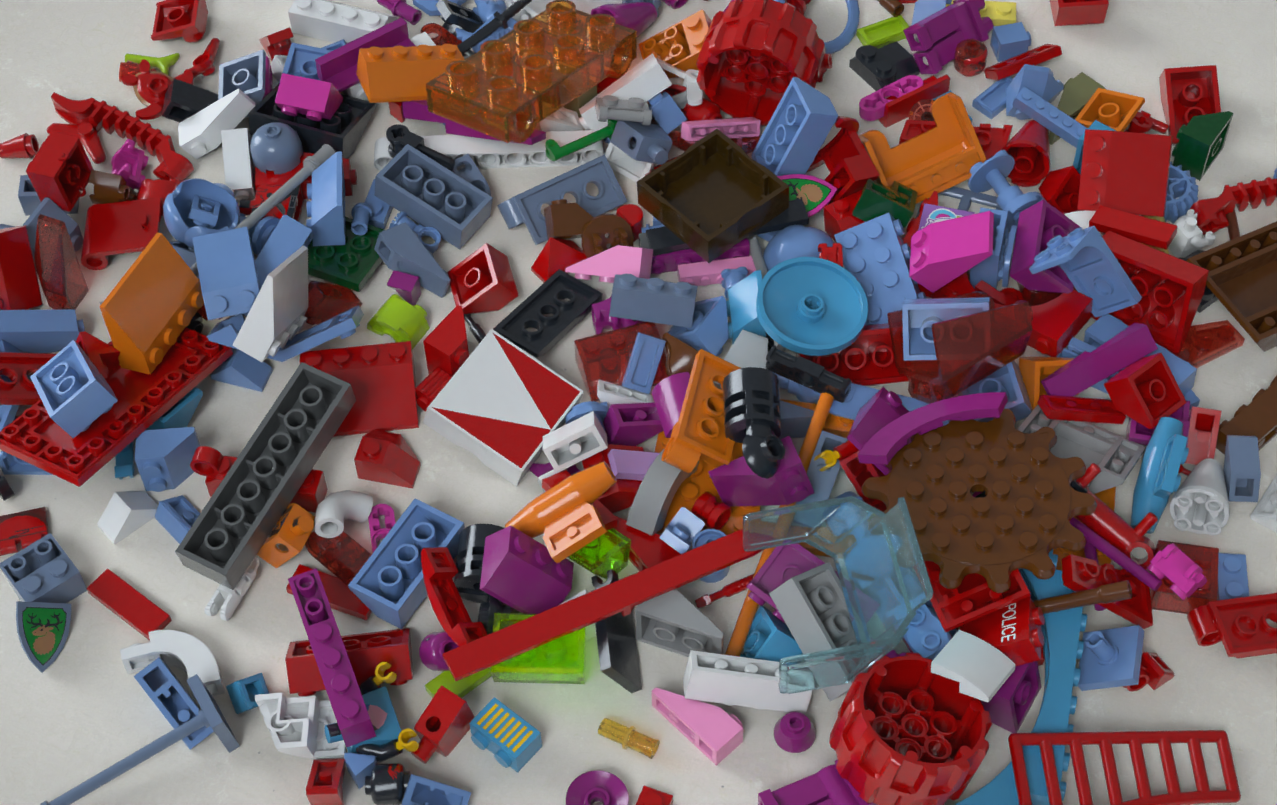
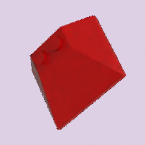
[915,561,1031,633]

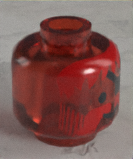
[953,39,988,77]

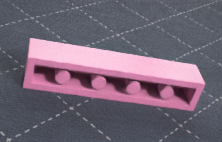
[681,117,761,141]
[677,256,756,286]

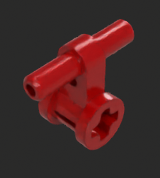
[1124,110,1168,134]

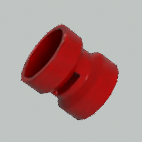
[691,491,732,530]

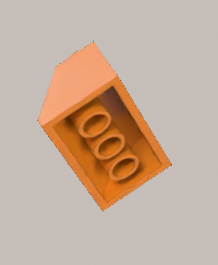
[356,44,468,103]

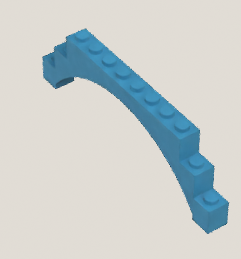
[955,550,1087,805]

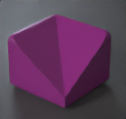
[387,270,421,306]

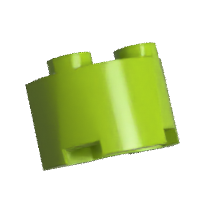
[367,294,430,350]

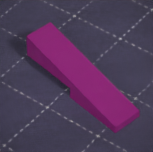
[1041,323,1158,397]

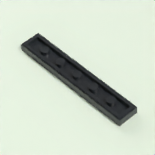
[646,198,809,256]

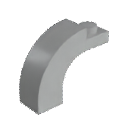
[626,449,699,535]

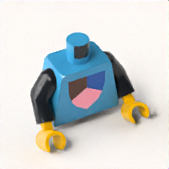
[324,662,419,763]

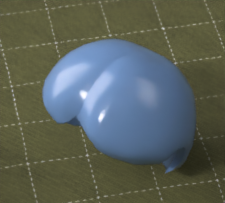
[163,178,240,249]
[763,225,834,271]

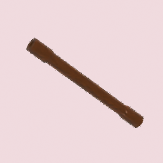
[956,580,1132,631]

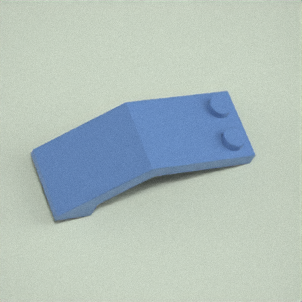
[207,305,364,362]

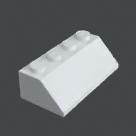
[288,0,401,44]

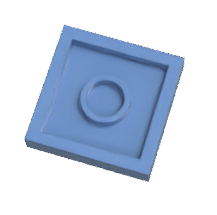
[1078,625,1144,691]

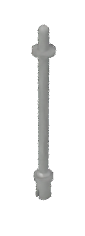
[190,144,336,276]

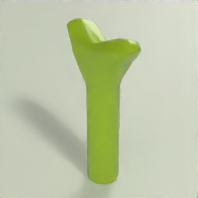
[125,53,180,75]

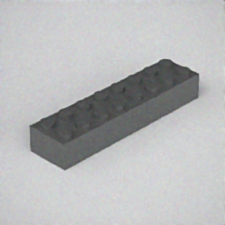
[175,362,357,590]

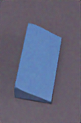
[155,495,200,544]

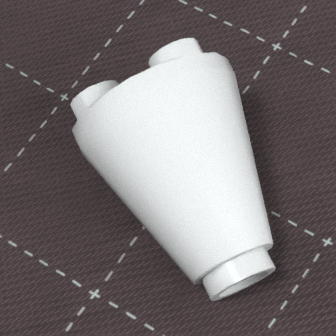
[1169,459,1230,535]

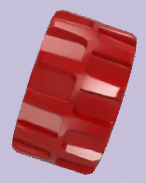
[696,0,825,126]
[829,652,992,805]

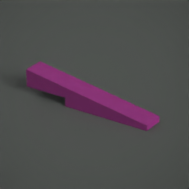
[402,99,546,145]

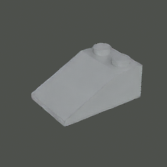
[635,589,724,657]

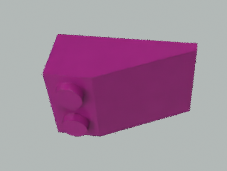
[847,387,911,475]
[708,436,815,507]

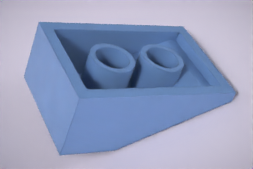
[192,226,261,320]
[30,340,118,438]

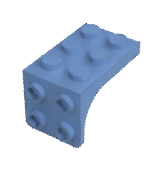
[1029,226,1142,318]

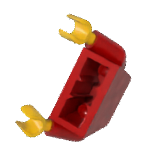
[814,441,886,522]

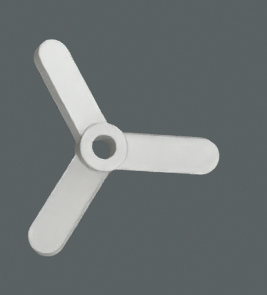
[656,58,703,106]

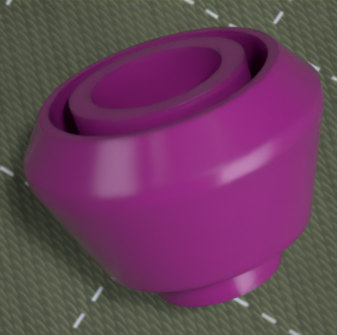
[773,712,816,753]

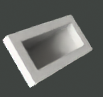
[97,491,158,545]

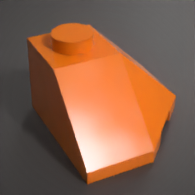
[1019,356,1079,410]

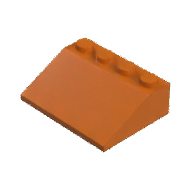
[100,232,204,375]

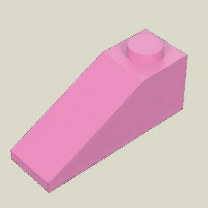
[652,687,743,766]

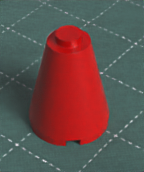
[1001,120,1050,187]

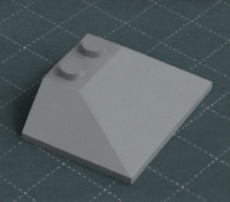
[1017,405,1146,494]

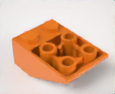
[638,9,712,78]

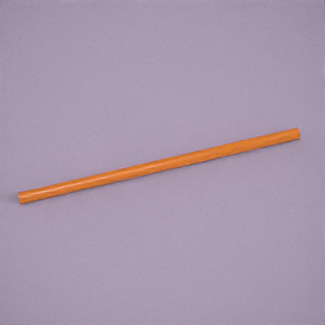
[725,393,834,657]

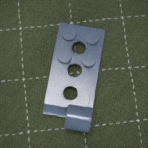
[497,154,628,245]

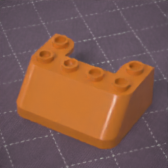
[858,92,986,204]

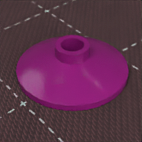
[566,770,629,805]

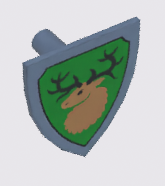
[16,601,71,673]

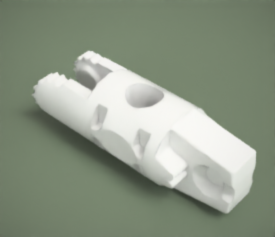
[204,555,260,621]

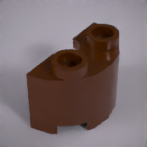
[89,170,137,204]

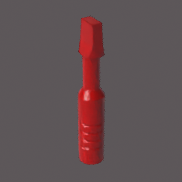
[695,574,754,609]

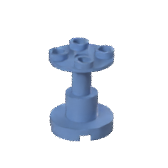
[968,150,1047,233]

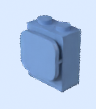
[969,207,1017,289]

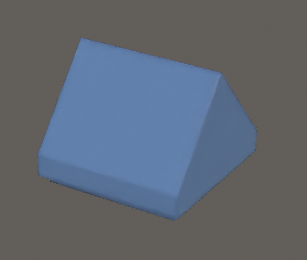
[344,752,377,789]

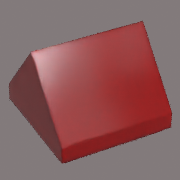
[1141,652,1175,690]

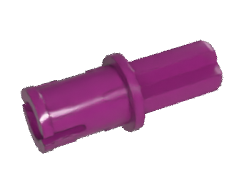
[377,0,422,25]

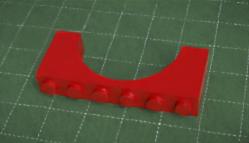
[918,270,1093,357]

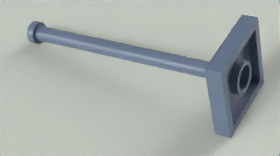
[40,674,240,805]

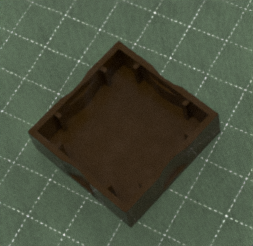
[637,129,789,263]

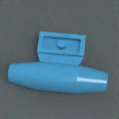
[1130,417,1189,534]

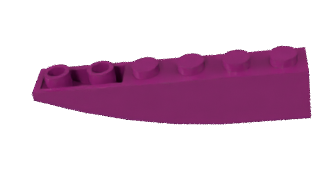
[288,568,376,748]

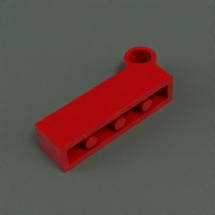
[190,446,328,513]

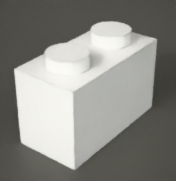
[543,411,608,473]

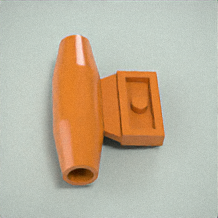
[505,461,617,563]

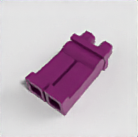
[903,0,994,74]
[758,760,877,805]

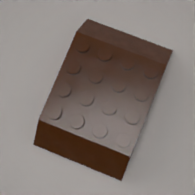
[1187,221,1277,352]

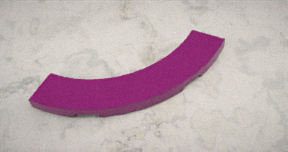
[858,392,1008,465]

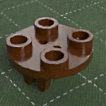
[581,214,634,258]

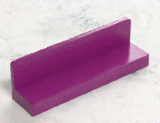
[315,17,415,93]

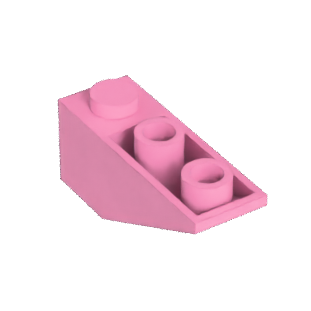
[565,245,653,283]

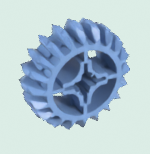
[1164,161,1199,224]

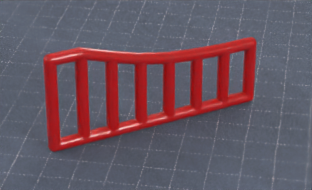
[1008,730,1241,805]

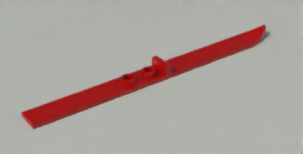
[443,527,777,681]

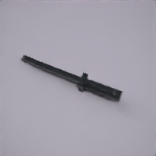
[457,0,532,54]

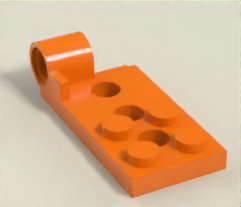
[662,349,741,473]

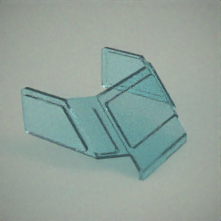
[743,496,933,694]

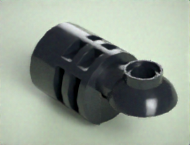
[723,367,785,479]
[454,524,511,635]

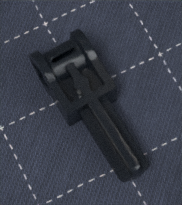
[386,124,455,171]

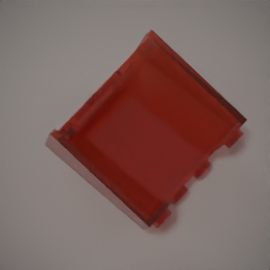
[887,291,1033,404]

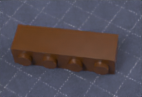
[1216,376,1277,455]

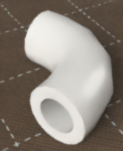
[314,490,373,538]

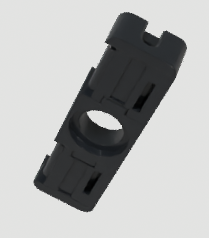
[766,345,852,403]

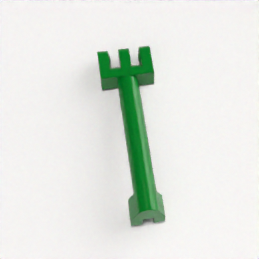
[545,120,618,161]

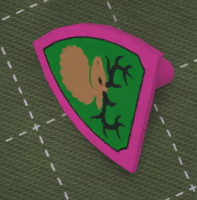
[777,174,837,218]

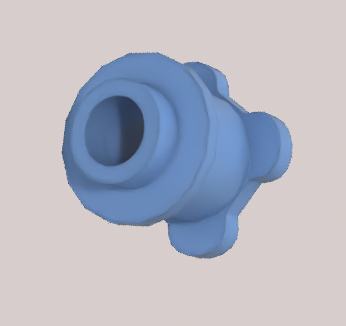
[721,267,748,298]

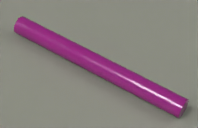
[1070,517,1162,591]

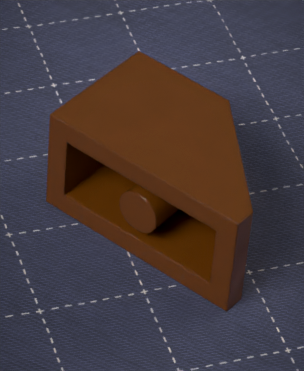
[544,199,594,240]

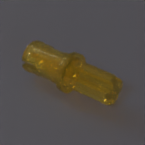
[598,718,660,759]

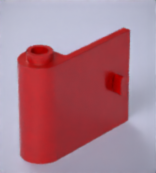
[81,197,162,270]

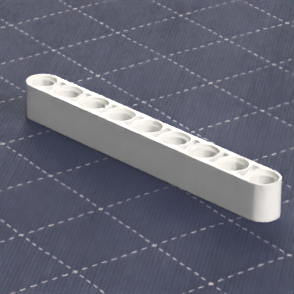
[374,130,604,171]

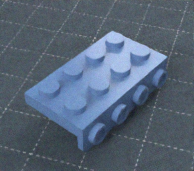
[834,213,927,325]

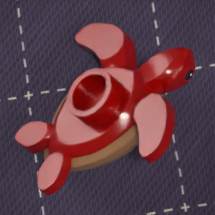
[121,59,194,120]

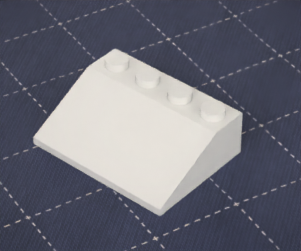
[232,246,308,362]

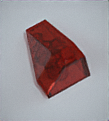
[34,214,89,310]

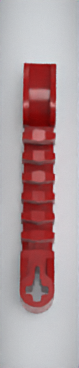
[51,92,194,182]
[1190,177,1277,235]

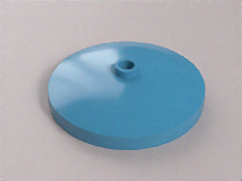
[756,257,868,356]

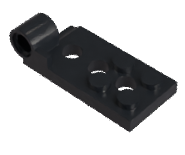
[493,269,603,358]

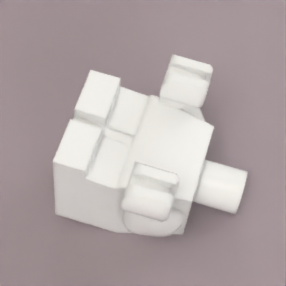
[1168,209,1216,258]

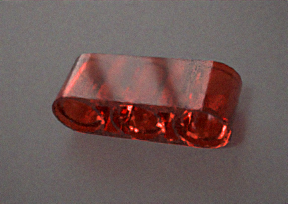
[305,530,372,586]

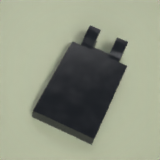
[591,569,642,693]

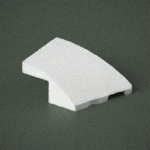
[255,693,348,759]

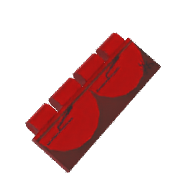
[0,507,49,556]

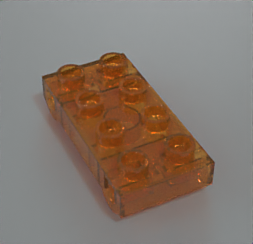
[426,0,637,143]

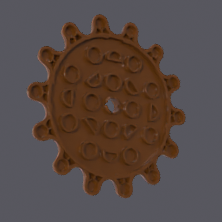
[862,408,1097,593]

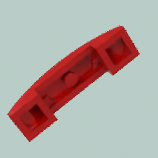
[421,547,487,647]

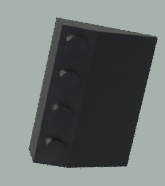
[249,84,376,159]

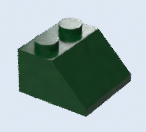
[1172,111,1234,181]

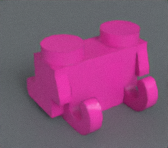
[111,139,148,190]
[1147,543,1207,600]

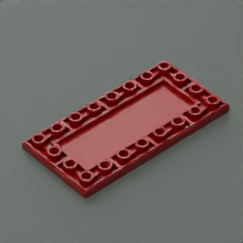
[0,327,233,487]

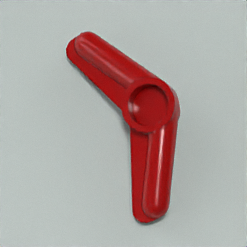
[173,38,220,80]
[47,122,106,164]

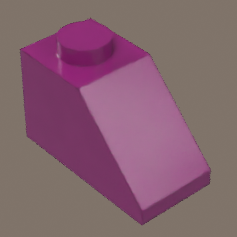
[603,402,663,446]

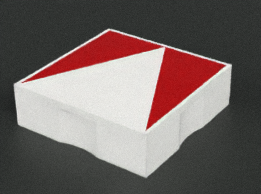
[423,329,584,486]

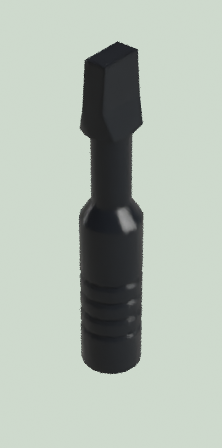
[464,313,486,343]

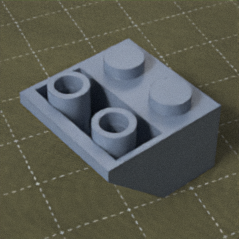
[0,533,87,603]

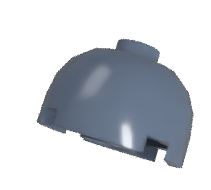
[250,122,303,174]

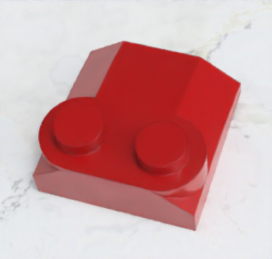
[151,0,208,43]

